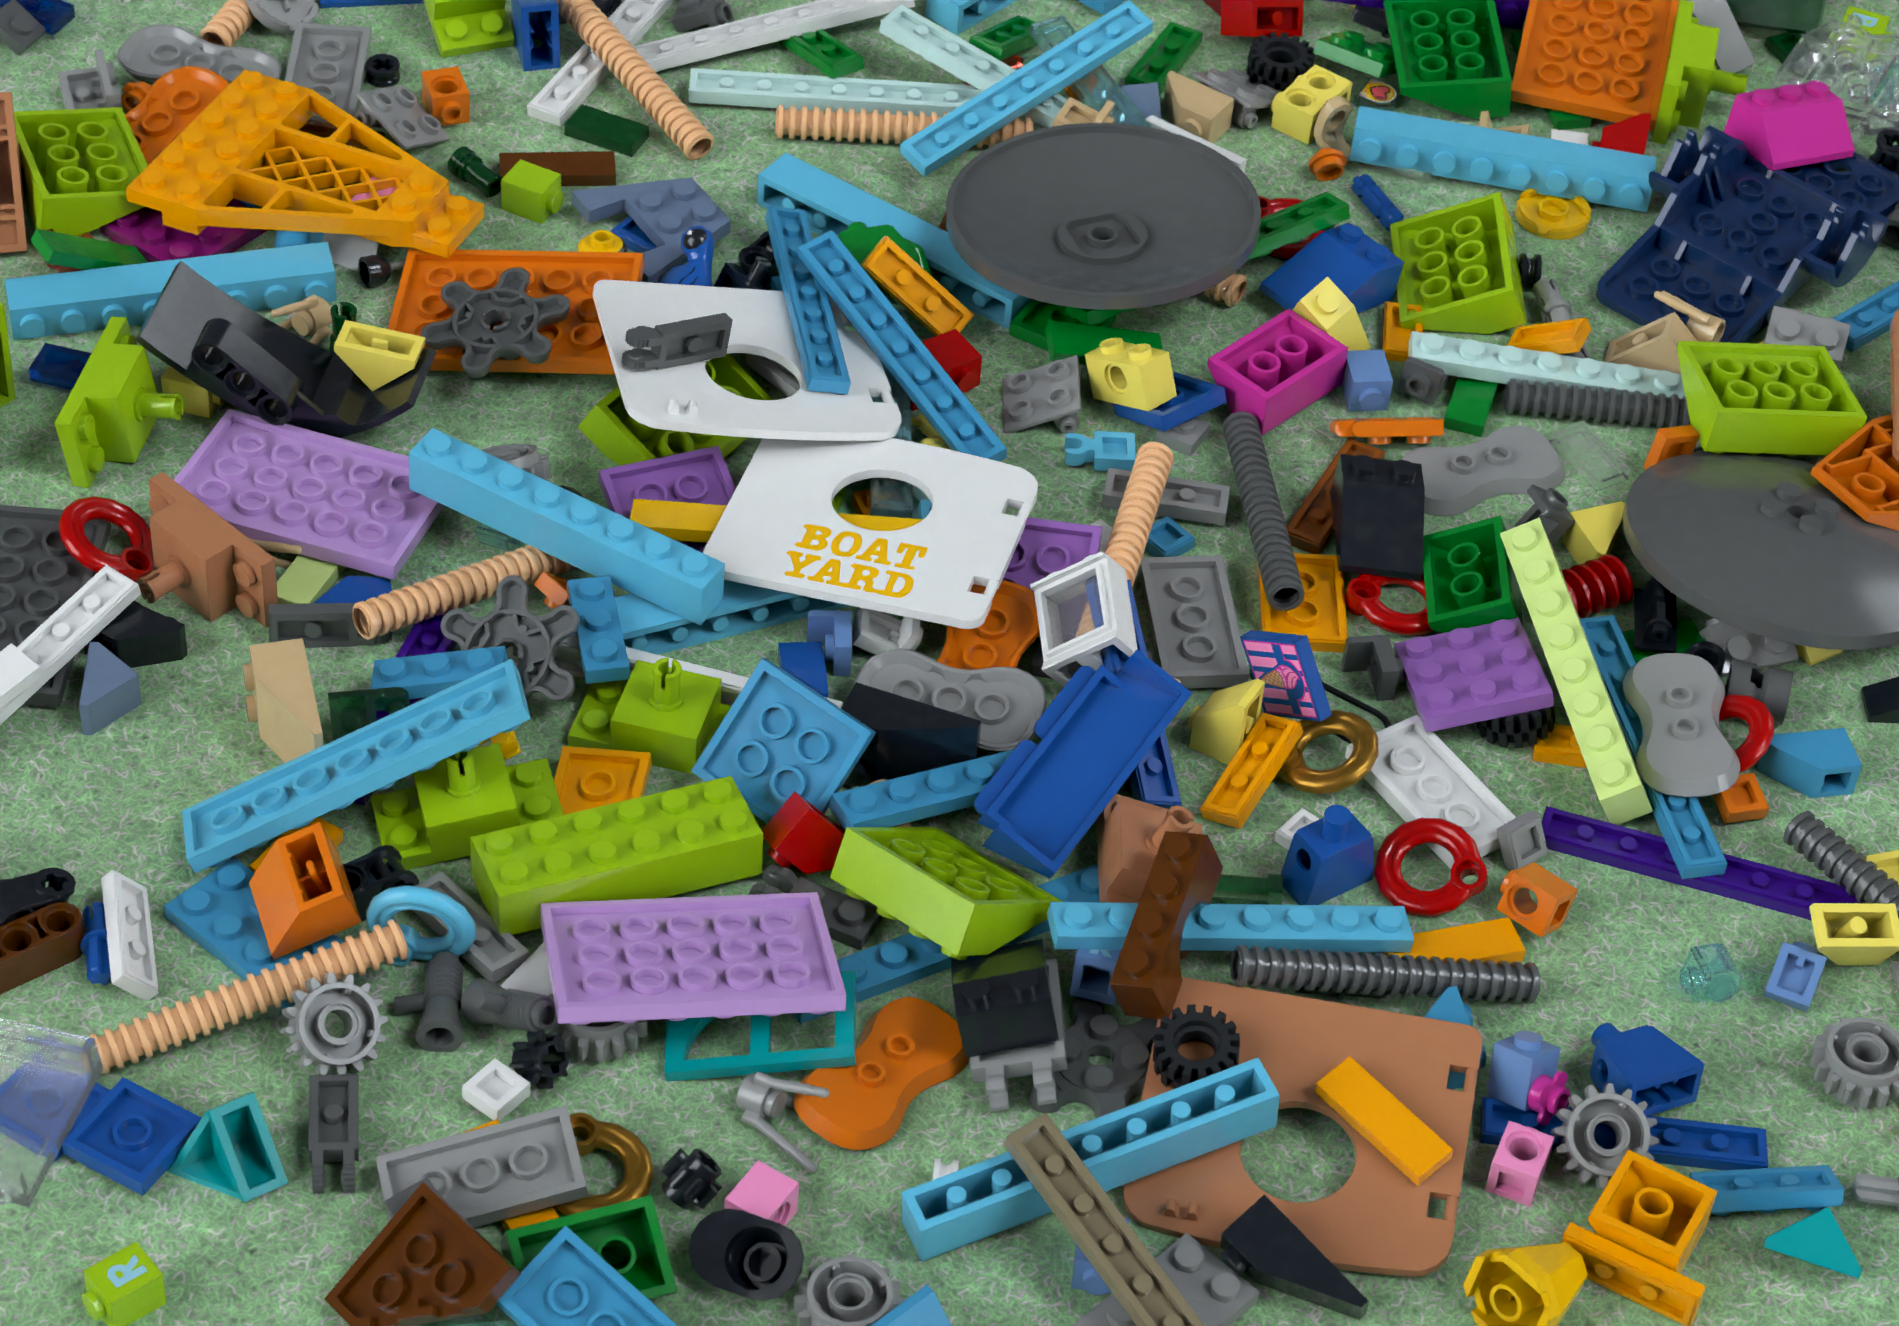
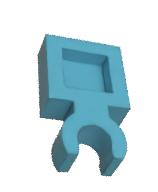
[1064,431,1136,471]

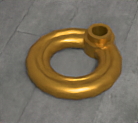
[1274,710,1379,795]
[553,1113,654,1216]

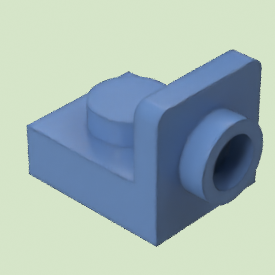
[807,610,852,677]
[1764,942,1827,1012]

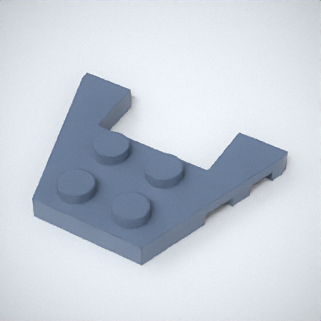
[572,177,731,283]

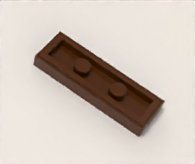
[499,151,616,186]

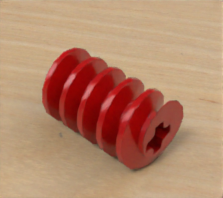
[1561,554,1634,618]

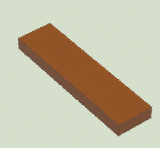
[1287,437,1385,554]

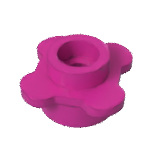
[1527,1071,1571,1126]

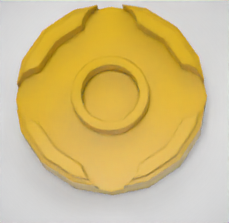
[1515,188,1591,240]

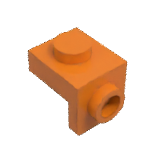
[1643,425,1700,470]

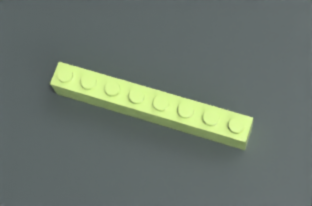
[1500,518,1653,825]

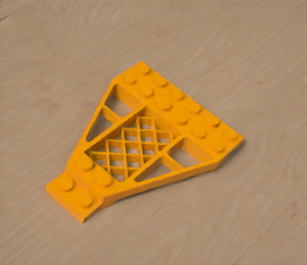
[126,69,484,258]

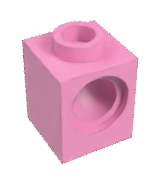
[1485,1121,1555,1207]
[724,1160,799,1226]

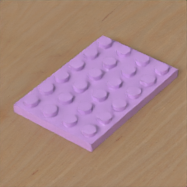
[174,409,445,580]
[540,892,846,1025]

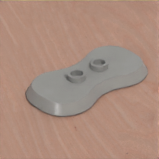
[117,24,282,83]
[1399,426,1565,516]
[854,649,1047,752]
[1623,653,1740,797]

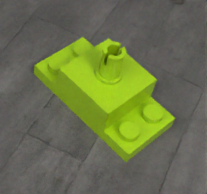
[423,0,515,58]
[1651,0,1748,145]
[54,316,184,488]
[568,658,731,775]
[370,743,564,870]

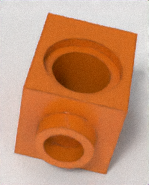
[421,66,470,126]
[1496,862,1578,937]

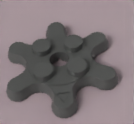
[421,268,570,378]
[441,575,580,701]
[1028,997,1158,1118]

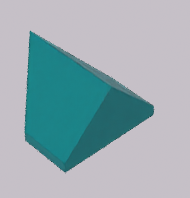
[167,1092,289,1203]
[1763,1207,1862,1279]

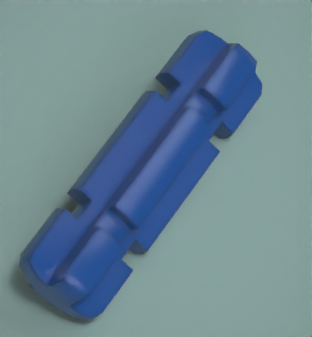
[1351,174,1404,231]

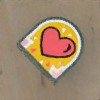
[1354,77,1398,111]

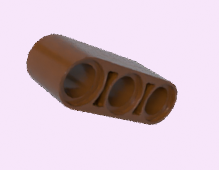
[0,902,84,995]

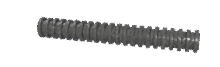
[1504,379,1691,429]
[1222,412,1305,611]
[1783,811,1899,919]
[1230,945,1541,1004]

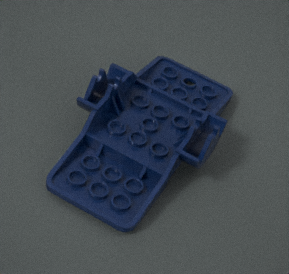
[1596,125,1899,343]

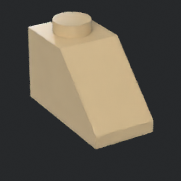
[1163,71,1234,143]
[1604,312,1697,374]

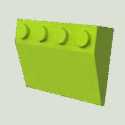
[14,107,148,236]
[1390,192,1527,334]
[1676,341,1867,457]
[578,353,773,465]
[830,827,1063,960]

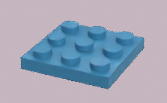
[691,658,876,823]

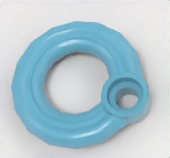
[366,885,476,966]

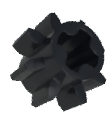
[509,1030,571,1089]
[661,1148,722,1209]

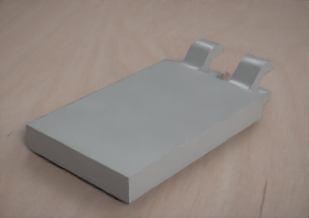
[970,957,1068,1112]

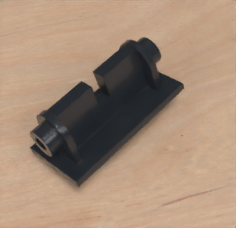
[1634,575,1677,653]

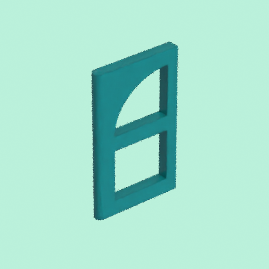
[664,970,857,1081]

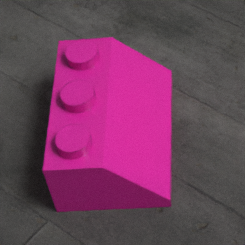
[1724,80,1855,171]
[1207,309,1348,436]

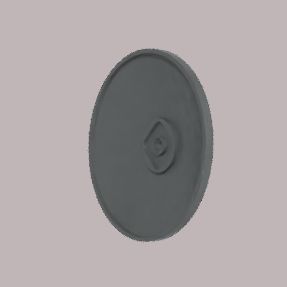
[946,123,1261,310]
[1622,451,1899,650]

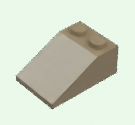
[242,638,323,763]

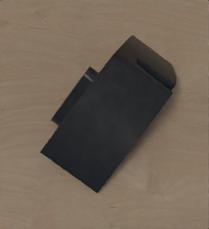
[135,261,436,438]

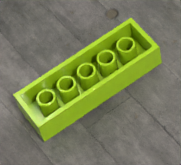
[470,776,763,935]

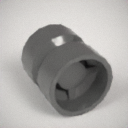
[1725,659,1793,725]

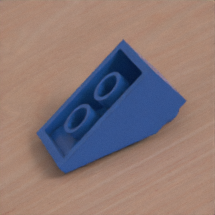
[1259,223,1404,313]

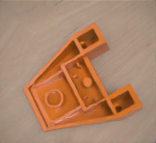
[1810,414,1899,531]

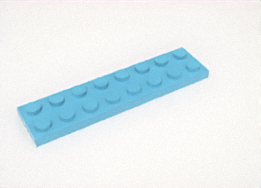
[182,659,531,873]

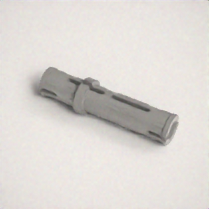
[1532,278,1591,358]

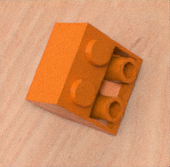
[249,822,362,960]

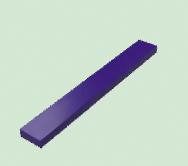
[1541,806,1859,920]

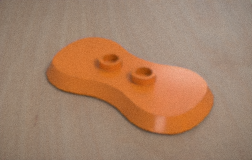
[125,66,230,165]
[936,580,1040,670]
[793,997,970,1150]

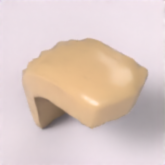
[1314,96,1353,162]

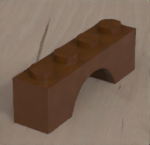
[1109,831,1223,1019]

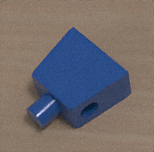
[511,0,561,72]
[1278,805,1374,905]
[1590,1023,1705,1116]

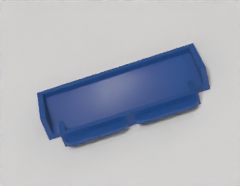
[974,649,1192,879]

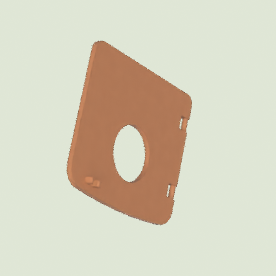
[1123,977,1482,1277]

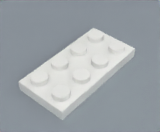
[1345,715,1516,869]

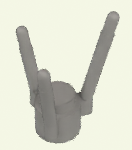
[736,1072,830,1173]

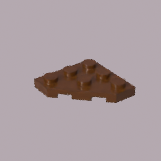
[324,1182,521,1326]

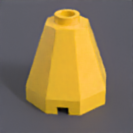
[1463,1242,1588,1326]

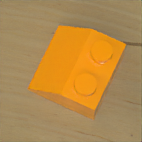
[1588,1149,1718,1273]

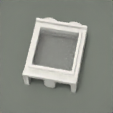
[1030,551,1138,687]

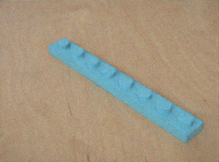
[900,0,1154,177]
[1047,902,1414,952]

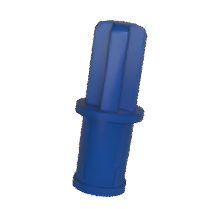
[80,902,111,986]

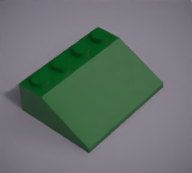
[1384,0,1512,119]

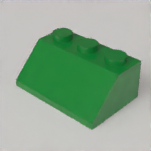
[1423,516,1524,633]
[500,1195,677,1300]

